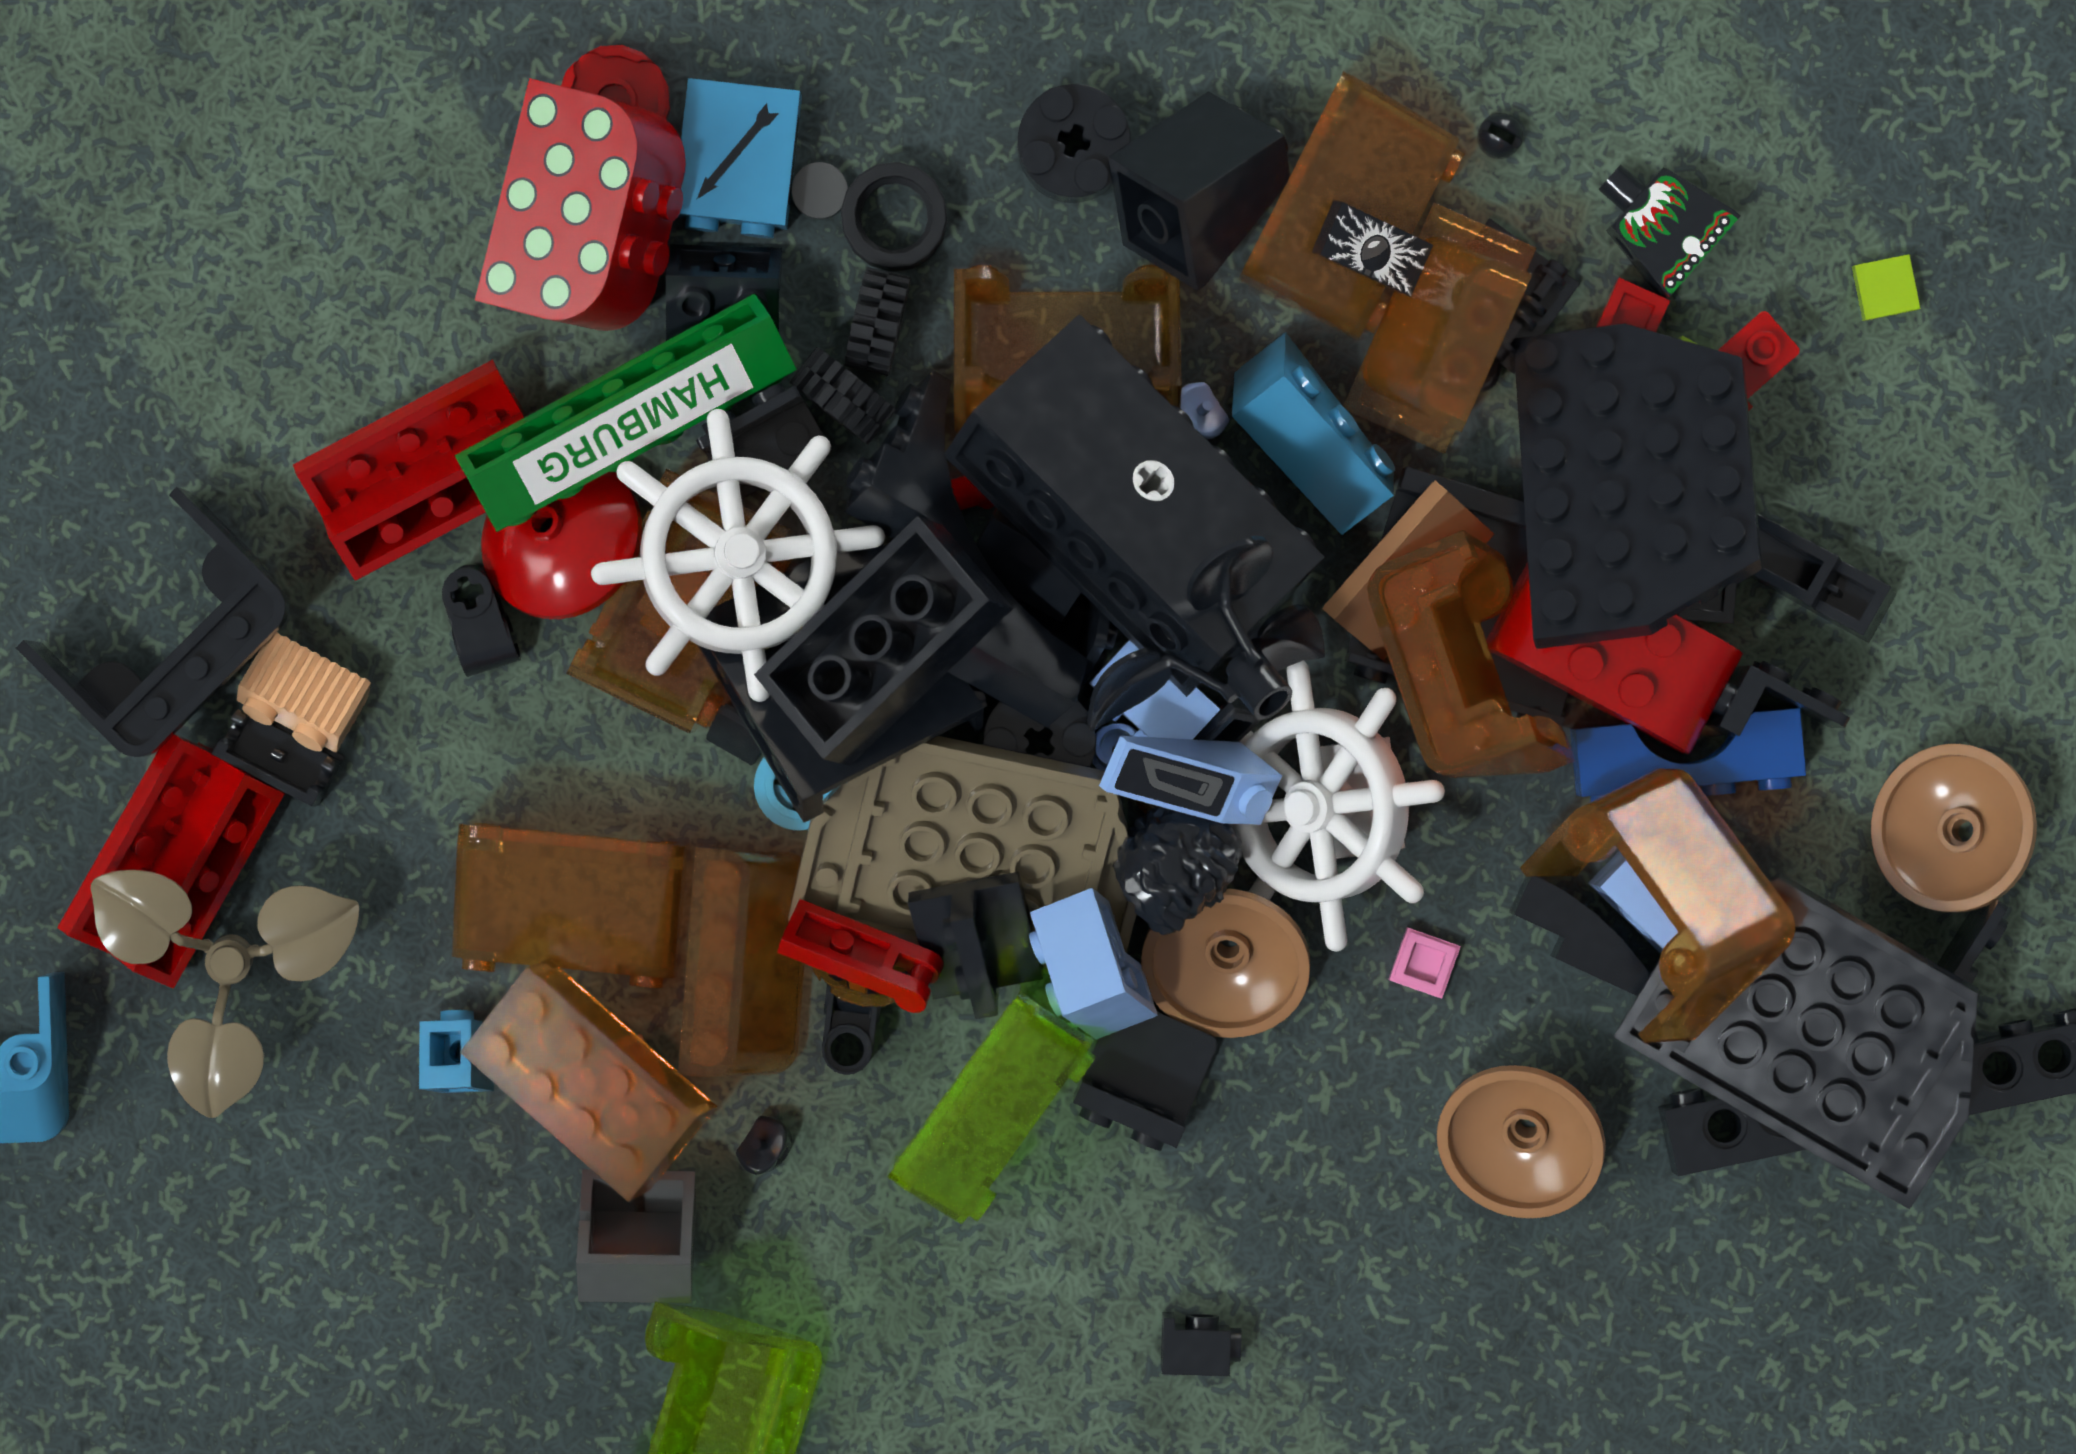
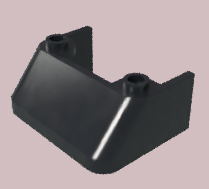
[16,487,289,757]

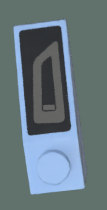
[1099,736,1282,825]

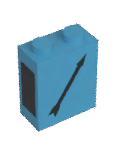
[677,78,802,238]

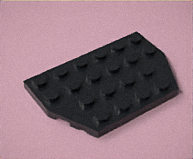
[1513,324,1762,649]
[1614,873,1979,1210]

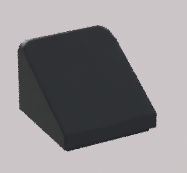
[1193,697,1261,742]
[706,703,761,765]

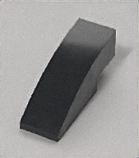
[1750,514,1896,643]
[1509,872,1650,996]

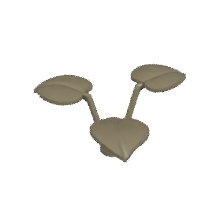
[91,870,360,1118]

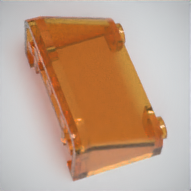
[1238,71,1465,340]
[954,264,1182,434]
[1367,530,1575,778]
[451,821,690,988]

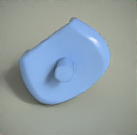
[1174,382,1229,440]

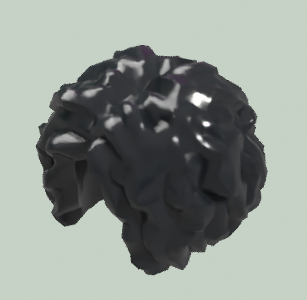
[1112,806,1243,936]

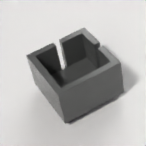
[576,1169,696,1303]

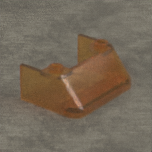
[1520,768,1795,1043]

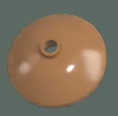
[1871,744,2037,913]
[1141,889,1310,1038]
[1437,1065,1606,1218]

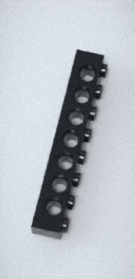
[1658,1008,2076,1176]

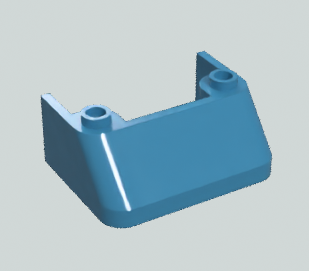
[0,972,69,1143]

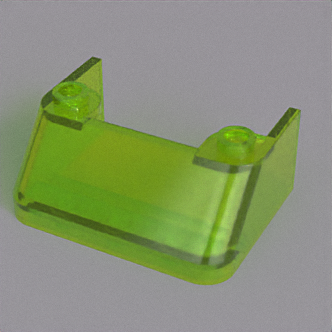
[886,984,1096,1224]

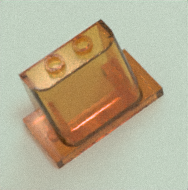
[1343,202,1537,454]

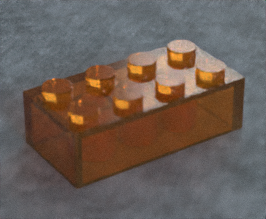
[460,958,718,1202]

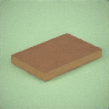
[1322,480,1494,660]

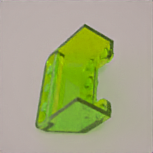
[645,1301,822,1454]

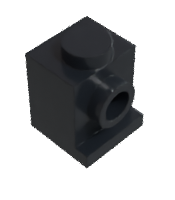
[1161,1312,1242,1376]

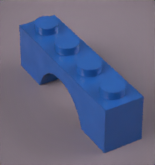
[1570,708,1806,806]

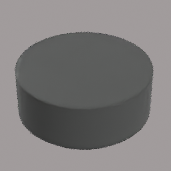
[792,162,848,220]

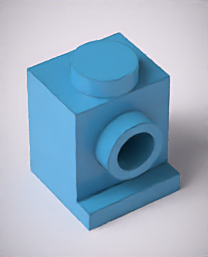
[419,1010,494,1093]

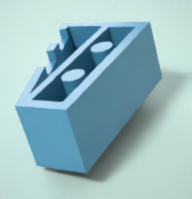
[1232,332,1395,535]

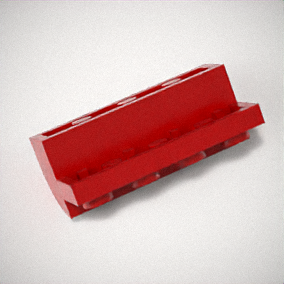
[293,359,526,581]
[57,734,285,989]

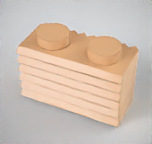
[237,632,371,753]

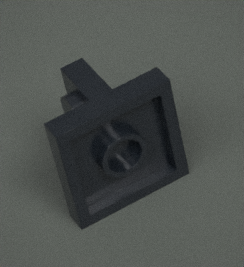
[908,871,1043,1019]

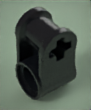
[442,564,521,677]
[822,975,883,1075]

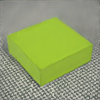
[1852,254,1921,321]

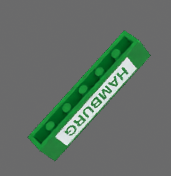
[455,294,797,532]

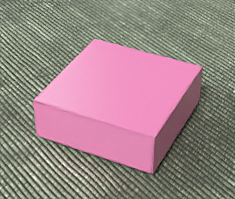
[1388,927,1461,999]

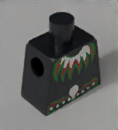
[1598,164,1741,299]

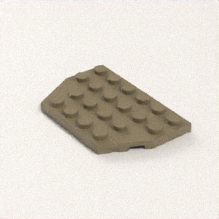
[788,736,1137,974]

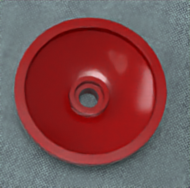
[481,472,642,619]

